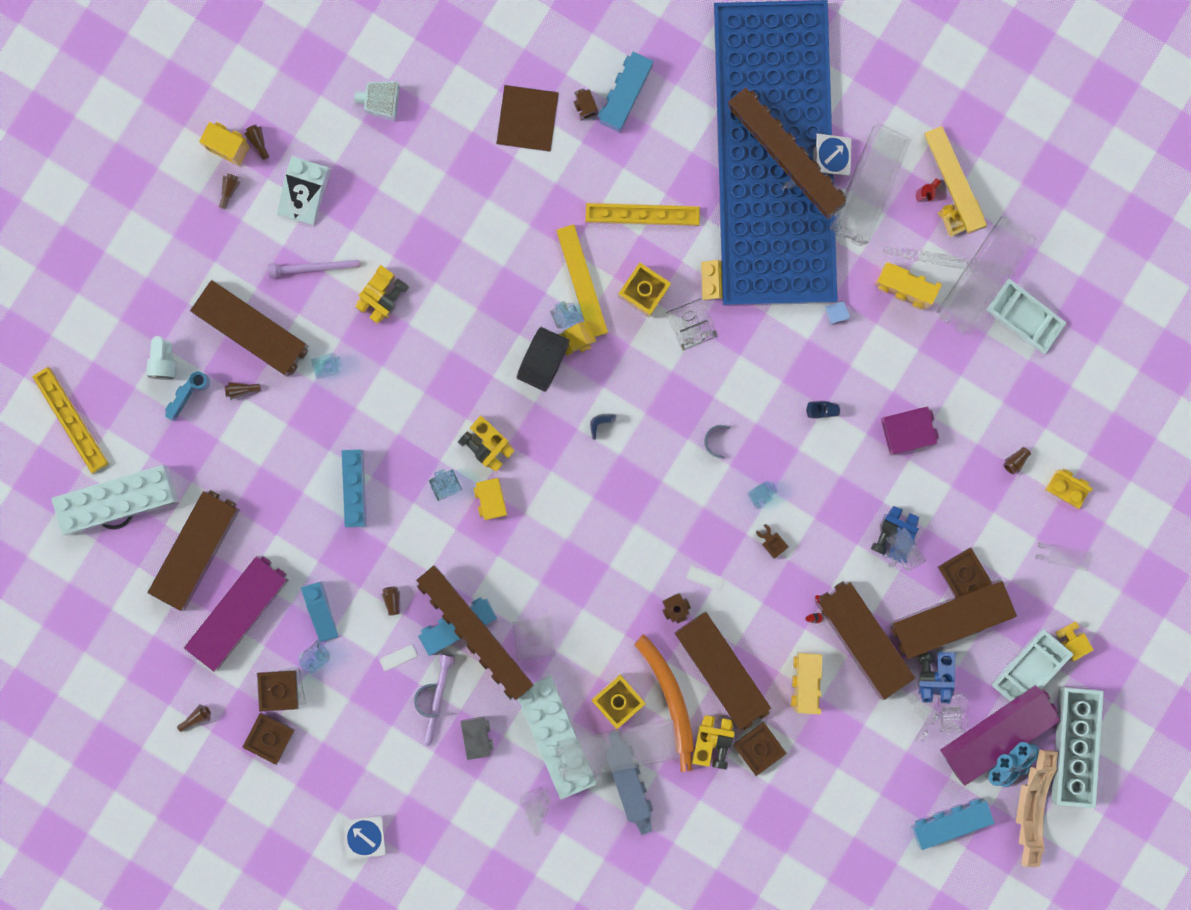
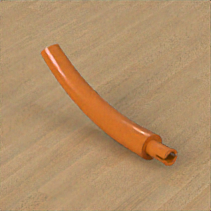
[634,633,694,772]

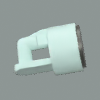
[146,336,177,380]

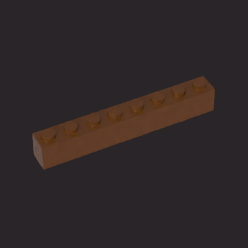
[728,88,847,220]
[416,565,535,701]

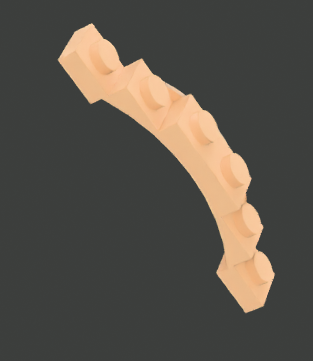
[1016,750,1058,867]

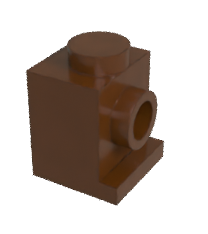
[573,88,598,121]

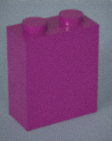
[880,406,939,455]

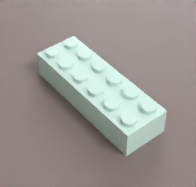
[51,465,178,535]
[518,675,596,800]
[1051,686,1104,808]

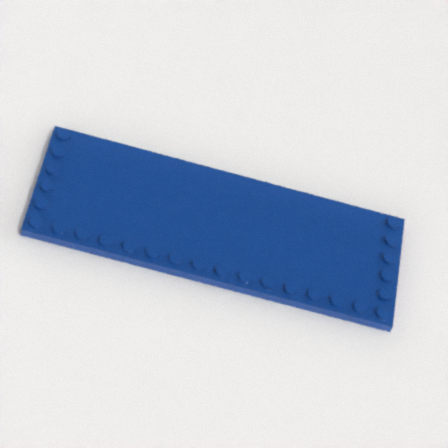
[714,0,838,306]

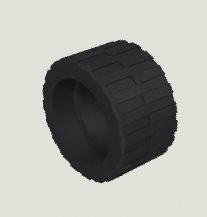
[516,327,570,392]

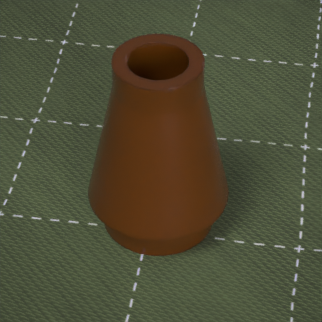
[1003,447,1031,475]
[381,586,400,616]

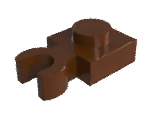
[756,524,789,559]

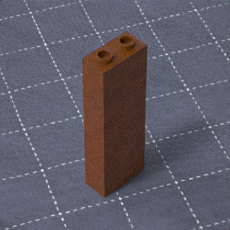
[190,279,309,377]
[147,490,240,611]
[891,579,1017,659]
[816,581,916,700]
[674,611,772,730]

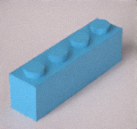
[598,51,653,133]
[341,449,367,528]
[418,597,498,656]
[911,798,995,850]

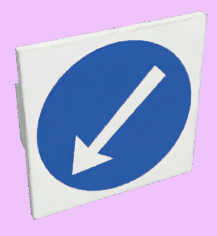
[813,134,851,176]
[343,816,386,859]

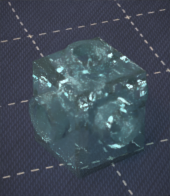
[428,469,462,501]

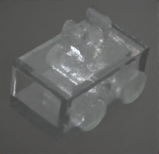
[883,528,926,571]

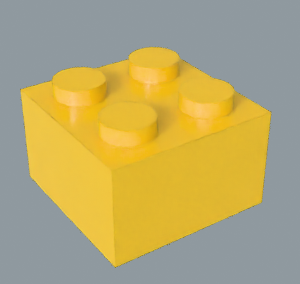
[199,122,250,167]
[618,262,671,318]
[591,674,646,729]

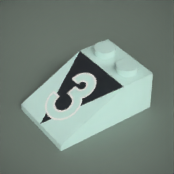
[277,156,331,226]

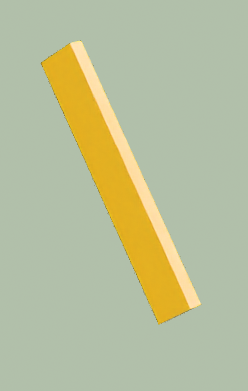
[924,126,987,234]
[585,203,700,226]
[556,224,608,337]
[32,366,109,474]

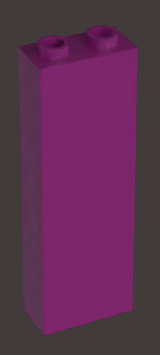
[184,556,289,672]
[940,685,1060,786]

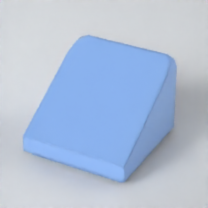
[825,301,850,325]

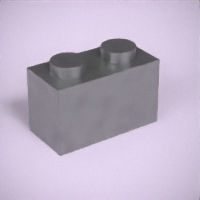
[461,716,494,760]

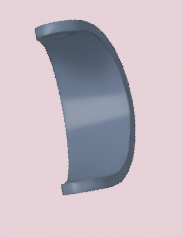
[704,425,730,459]
[414,684,439,718]

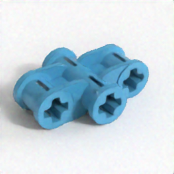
[989,742,1040,787]

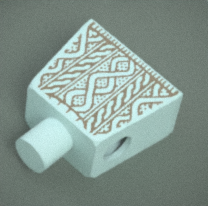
[354,81,400,121]

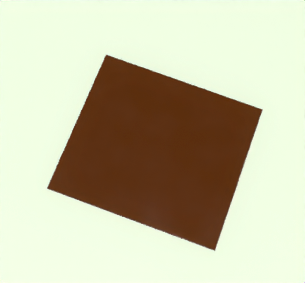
[496,85,559,152]

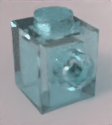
[550,301,581,328]

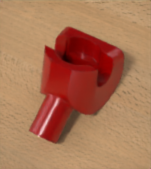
[916,178,941,202]

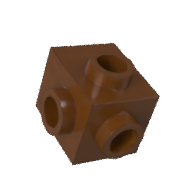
[662,593,691,624]

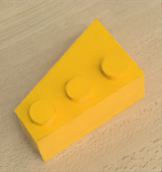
[874,262,942,310]
[790,652,822,715]

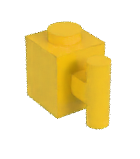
[558,321,597,356]
[1055,621,1094,661]

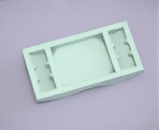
[986,278,1066,354]
[992,628,1074,702]

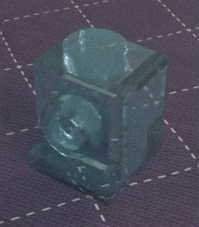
[311,353,342,379]
[747,480,778,509]
[299,639,330,674]

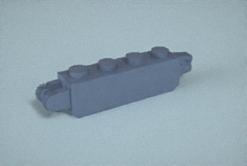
[605,730,653,835]

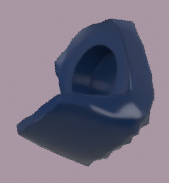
[806,400,840,419]
[590,413,616,440]

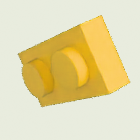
[701,260,723,300]

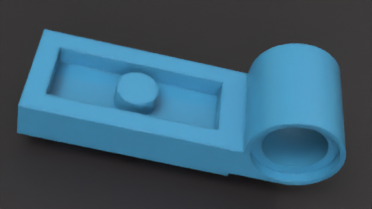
[165,371,210,421]

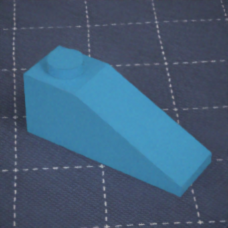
[301,581,339,642]

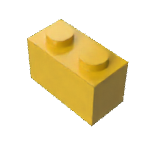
[473,478,508,521]

